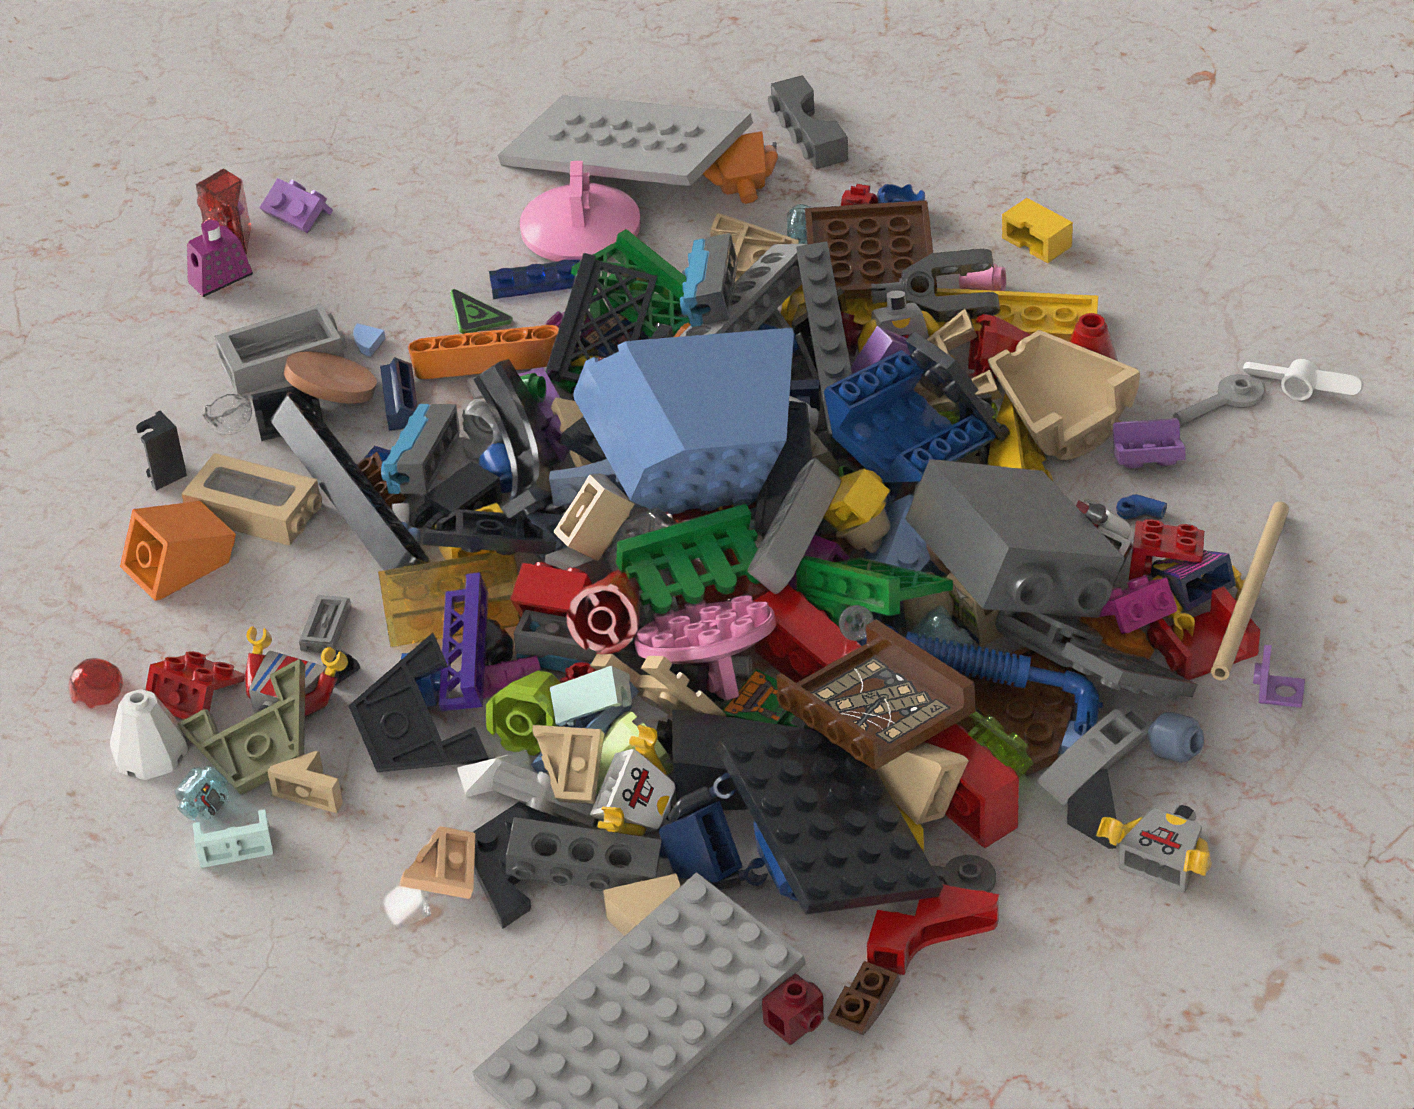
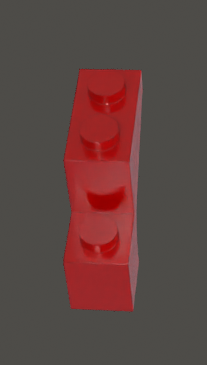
[867,884,999,975]

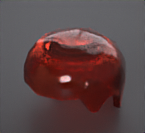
[68,658,123,708]

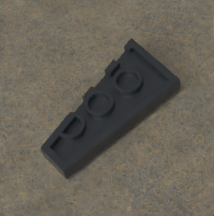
[754,401,821,537]

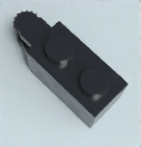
[409,461,503,532]

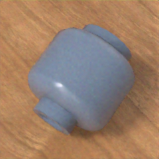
[1148,712,1204,763]

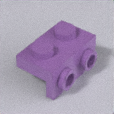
[259,178,333,233]
[1113,418,1186,468]

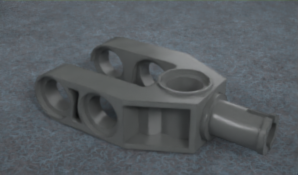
[871,249,1000,322]

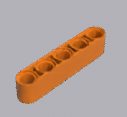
[408,325,559,379]

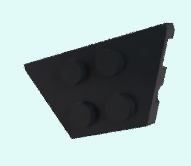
[423,509,556,555]

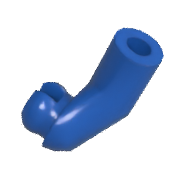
[1116,494,1167,520]

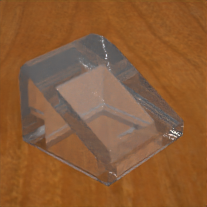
[382,886,431,929]

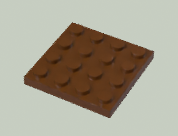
[805,200,937,299]

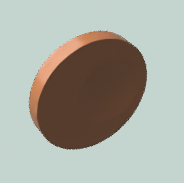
[284,351,377,404]

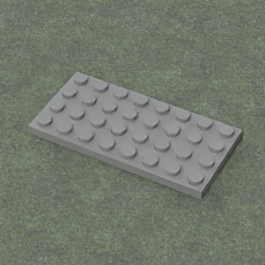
[472,872,806,1109]

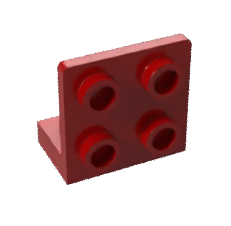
[1128,519,1205,581]
[145,651,245,720]

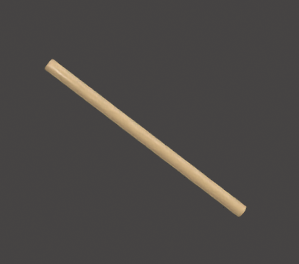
[1211,502,1289,681]

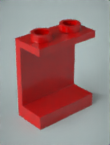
[1147,586,1260,680]

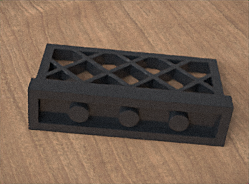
[546,253,658,383]

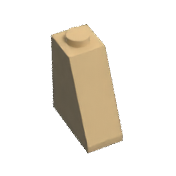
[876,742,969,824]
[603,874,681,936]

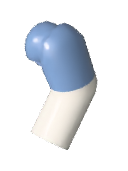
[392,503,421,544]

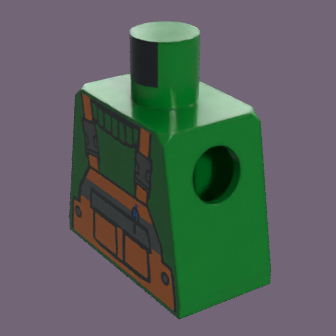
[722,669,812,729]

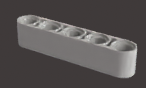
[748,458,841,594]

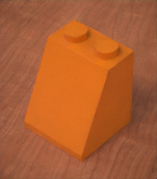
[120,501,236,601]

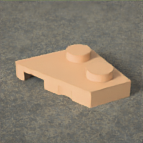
[399,826,475,899]

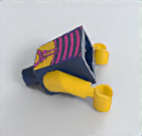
[1150,550,1245,640]

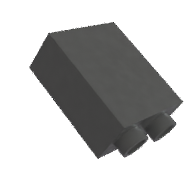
[905,459,1125,618]

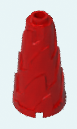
[567,569,641,655]

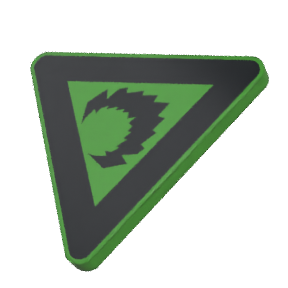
[450,289,513,334]

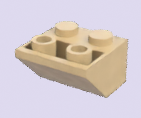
[554,473,635,561]

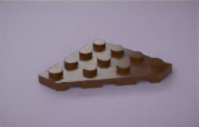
[963,634,1087,776]

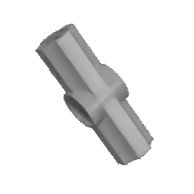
[492,760,599,827]

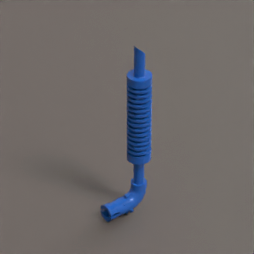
[861,631,1103,735]

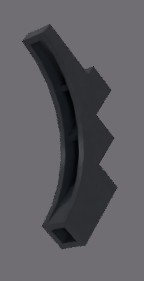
[473,359,567,519]

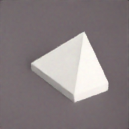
[457,750,534,797]

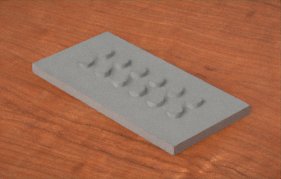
[498,95,753,186]

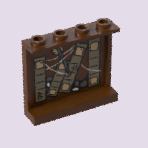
[777,619,975,770]

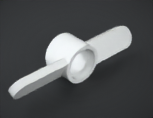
[1243,359,1363,401]

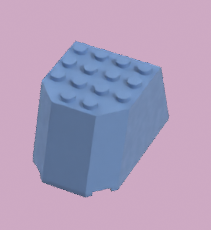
[573,328,794,514]

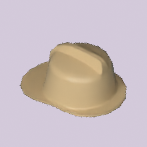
[836,496,890,553]

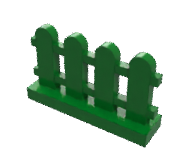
[616,504,762,614]

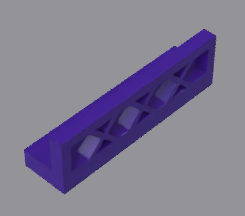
[439,572,489,711]

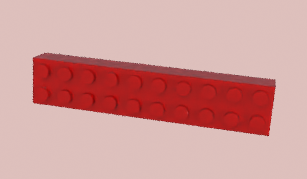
[753,584,1019,849]

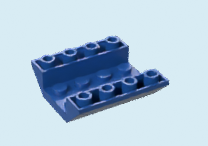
[824,350,996,482]

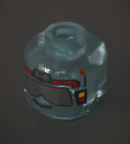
[175,765,229,821]

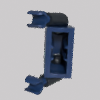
[659,773,768,890]

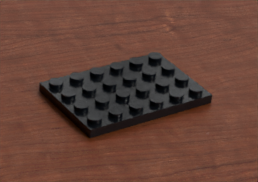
[716,728,943,915]

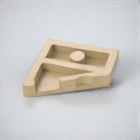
[532,725,604,804]

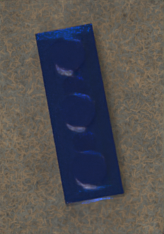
[489,259,580,299]

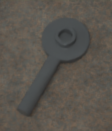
[931,855,996,893]

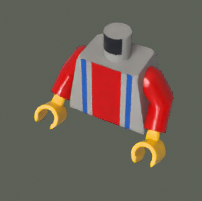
[245,626,348,718]

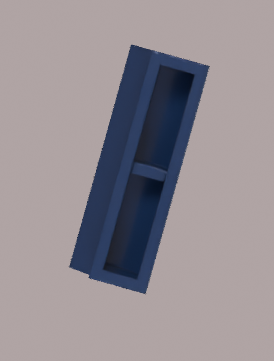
[380,357,418,431]

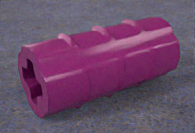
[483,655,541,699]

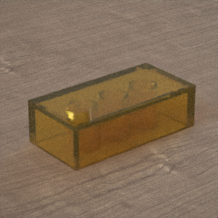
[378,552,521,647]

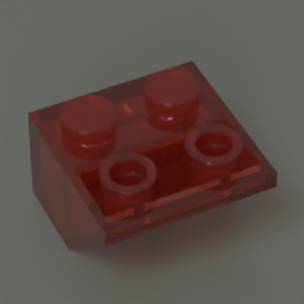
[195,168,251,254]

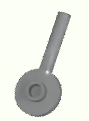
[1173,374,1264,425]

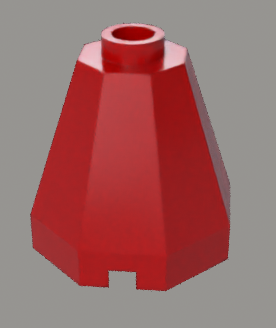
[968,314,1031,380]

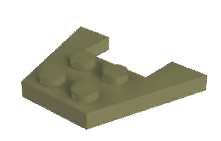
[178,659,305,795]

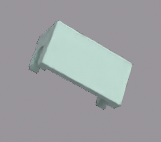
[550,666,632,727]
[193,809,273,868]

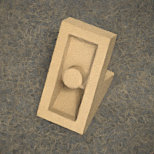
[267,751,343,813]

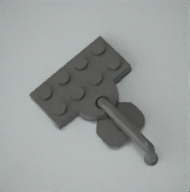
[995,610,1198,700]

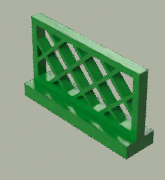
[571,229,690,338]
[796,556,953,616]

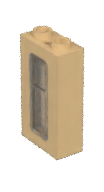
[182,453,322,546]

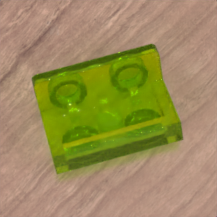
[968,711,1033,778]

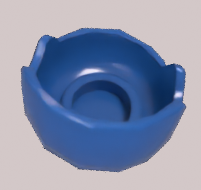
[877,184,925,203]

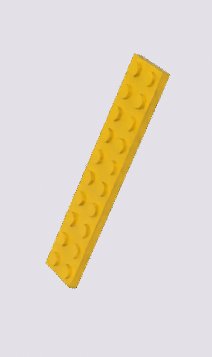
[781,284,1099,342]

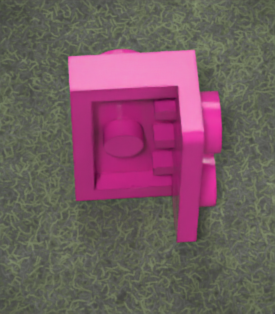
[1093,576,1177,634]

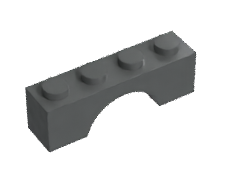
[768,75,848,169]

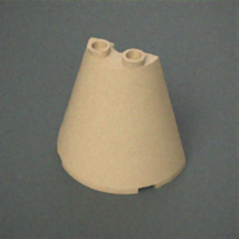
[988,330,1140,460]

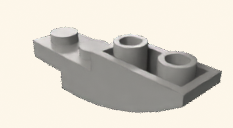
[1037,703,1152,806]

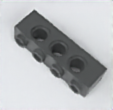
[506,817,661,891]

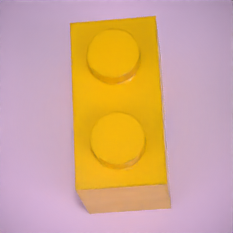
[1002,198,1073,263]

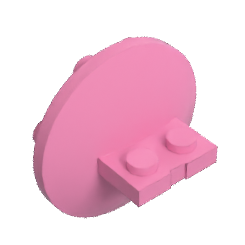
[520,161,641,263]
[634,596,776,701]

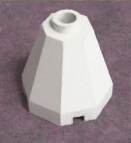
[110,689,188,780]

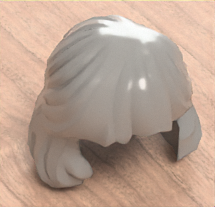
[462,398,505,459]

